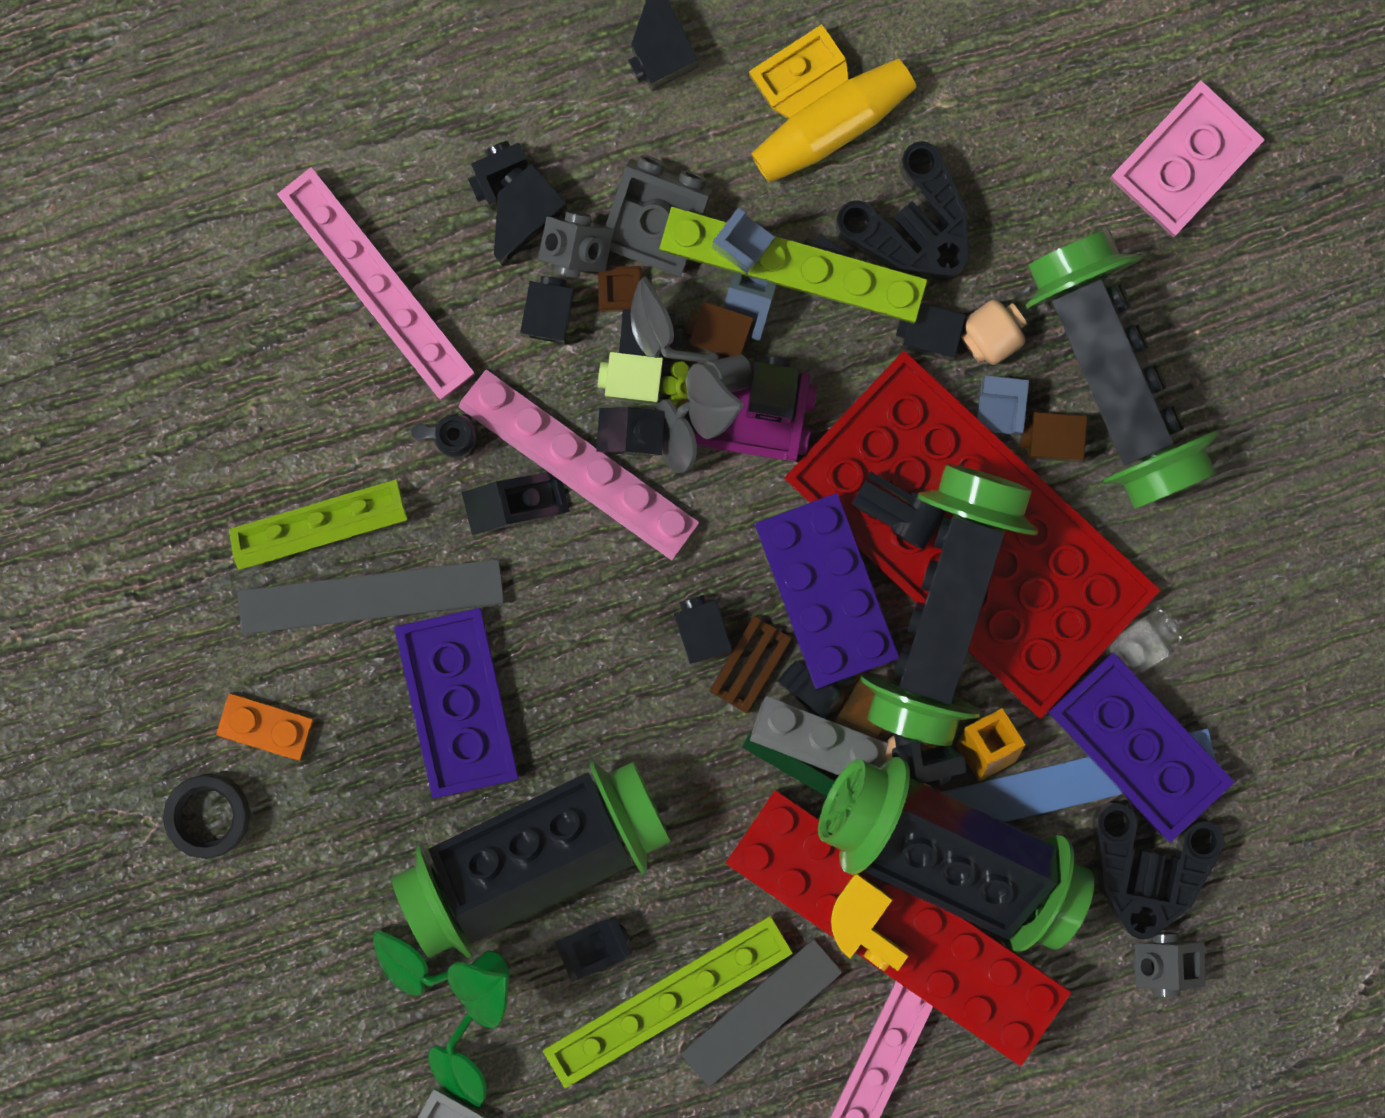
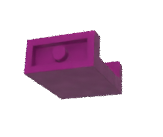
[694,358,817,463]

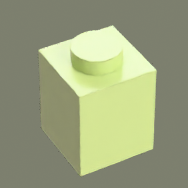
[598,352,663,405]

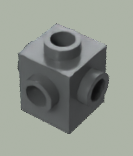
[538,211,614,277]
[1134,932,1206,997]

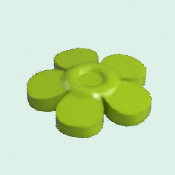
[660,361,689,410]

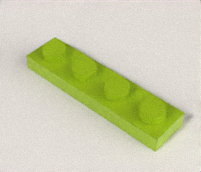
[229,479,407,570]

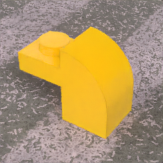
[831,873,908,971]

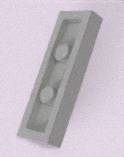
[750,696,888,775]

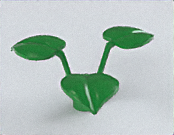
[373,929,510,1108]

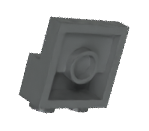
[605,155,713,277]

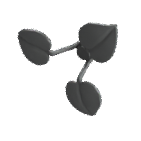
[630,277,752,473]

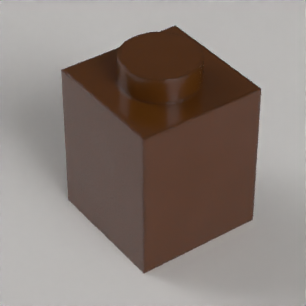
[684,302,753,358]
[1020,412,1087,463]

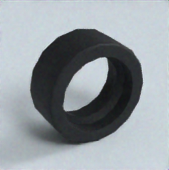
[163,774,251,859]

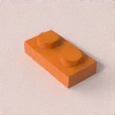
[216,693,314,761]

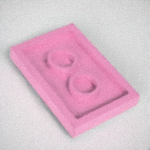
[1109,80,1265,237]

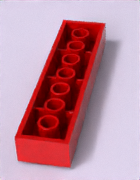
[725,789,1071,1067]

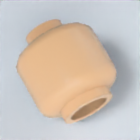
[960,300,1027,365]

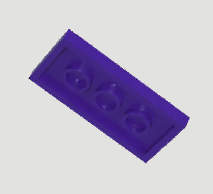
[754,493,899,690]
[394,607,519,799]
[1047,652,1235,843]

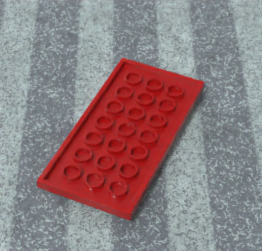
[783,350,1161,719]

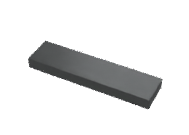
[680,938,842,1087]

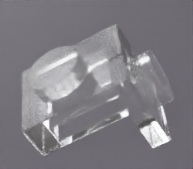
[1108,607,1183,676]

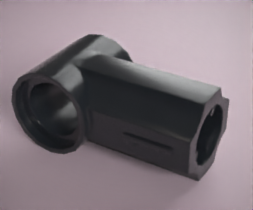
[851,472,947,550]

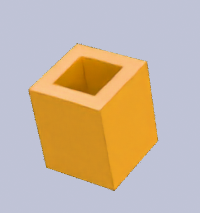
[956,708,1026,782]

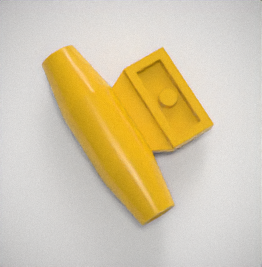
[749,24,917,183]

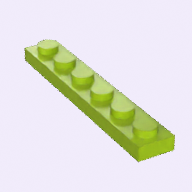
[659,207,927,324]
[542,915,793,1089]

